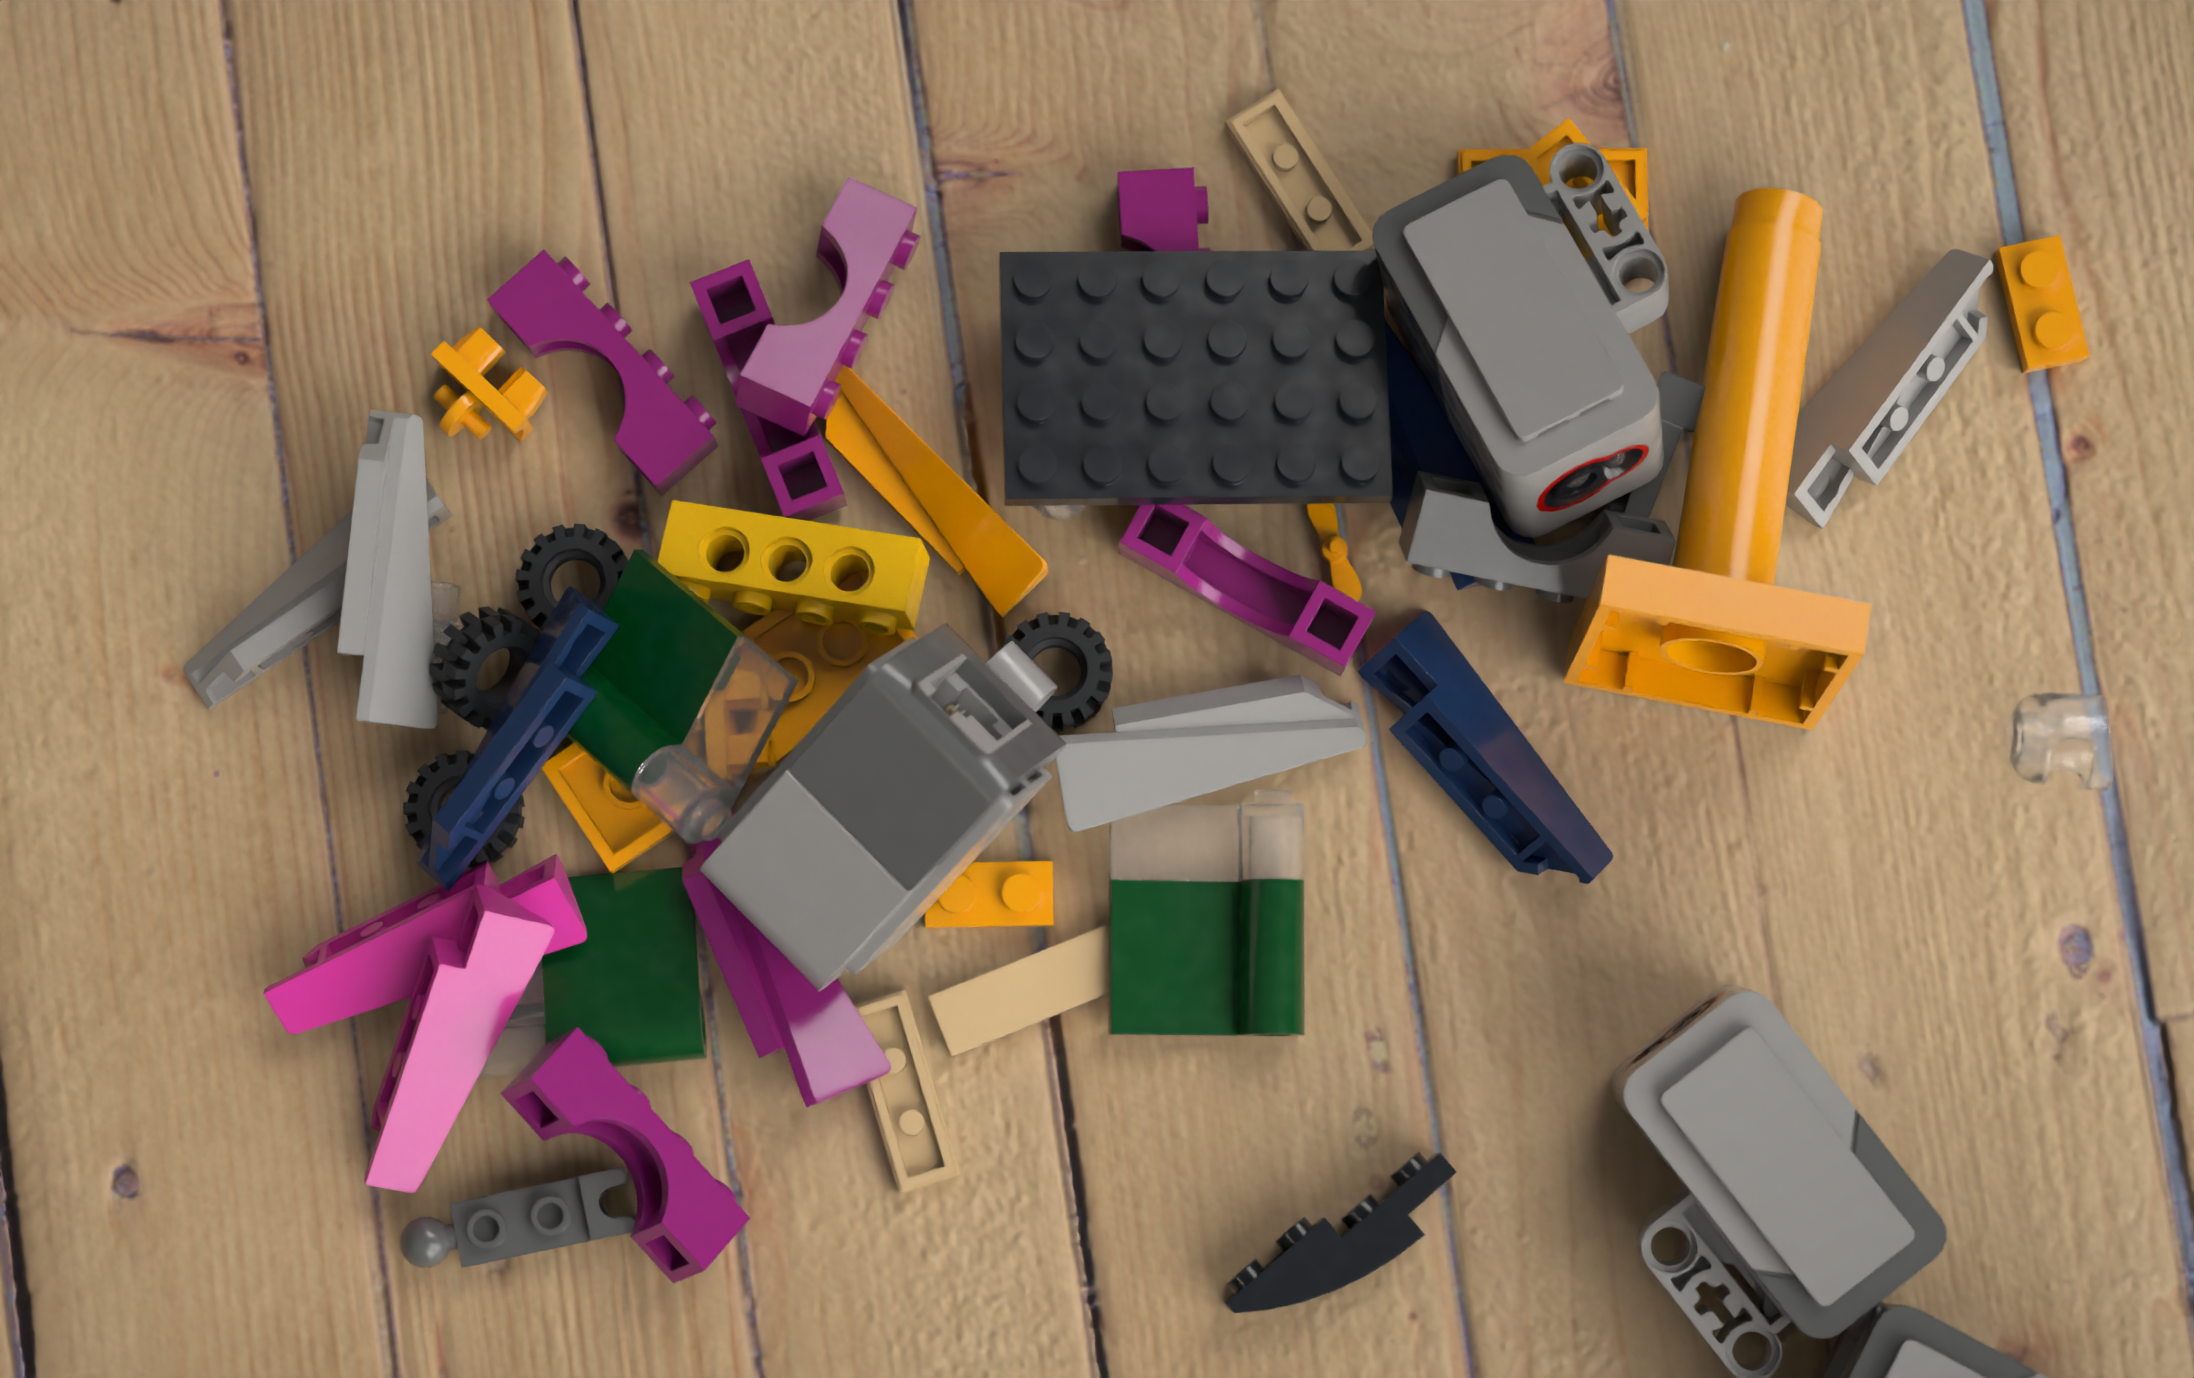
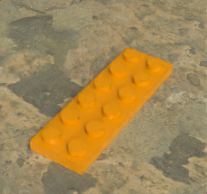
[541,570,919,874]

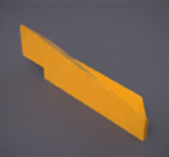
[826,366,1048,618]

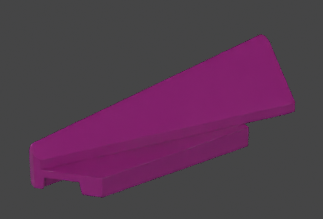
[682,807,891,1108]

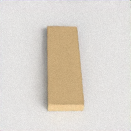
[1225,89,1375,251]
[928,925,1109,1057]
[855,989,961,1194]

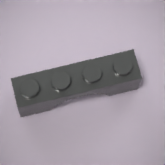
[1398,470,1676,603]

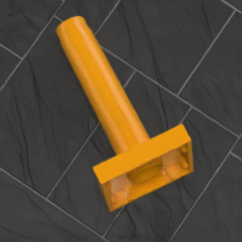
[1563,188,1871,730]

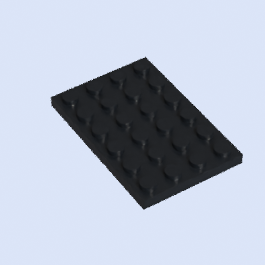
[999,250,1393,506]

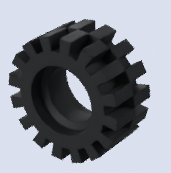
[515,523,628,631]
[430,606,541,730]
[1004,612,1113,731]
[403,750,525,869]

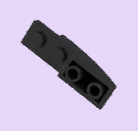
[1224,1152,1457,1313]

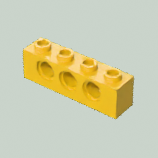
[658,500,930,635]

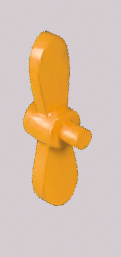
[1307,503,1362,602]

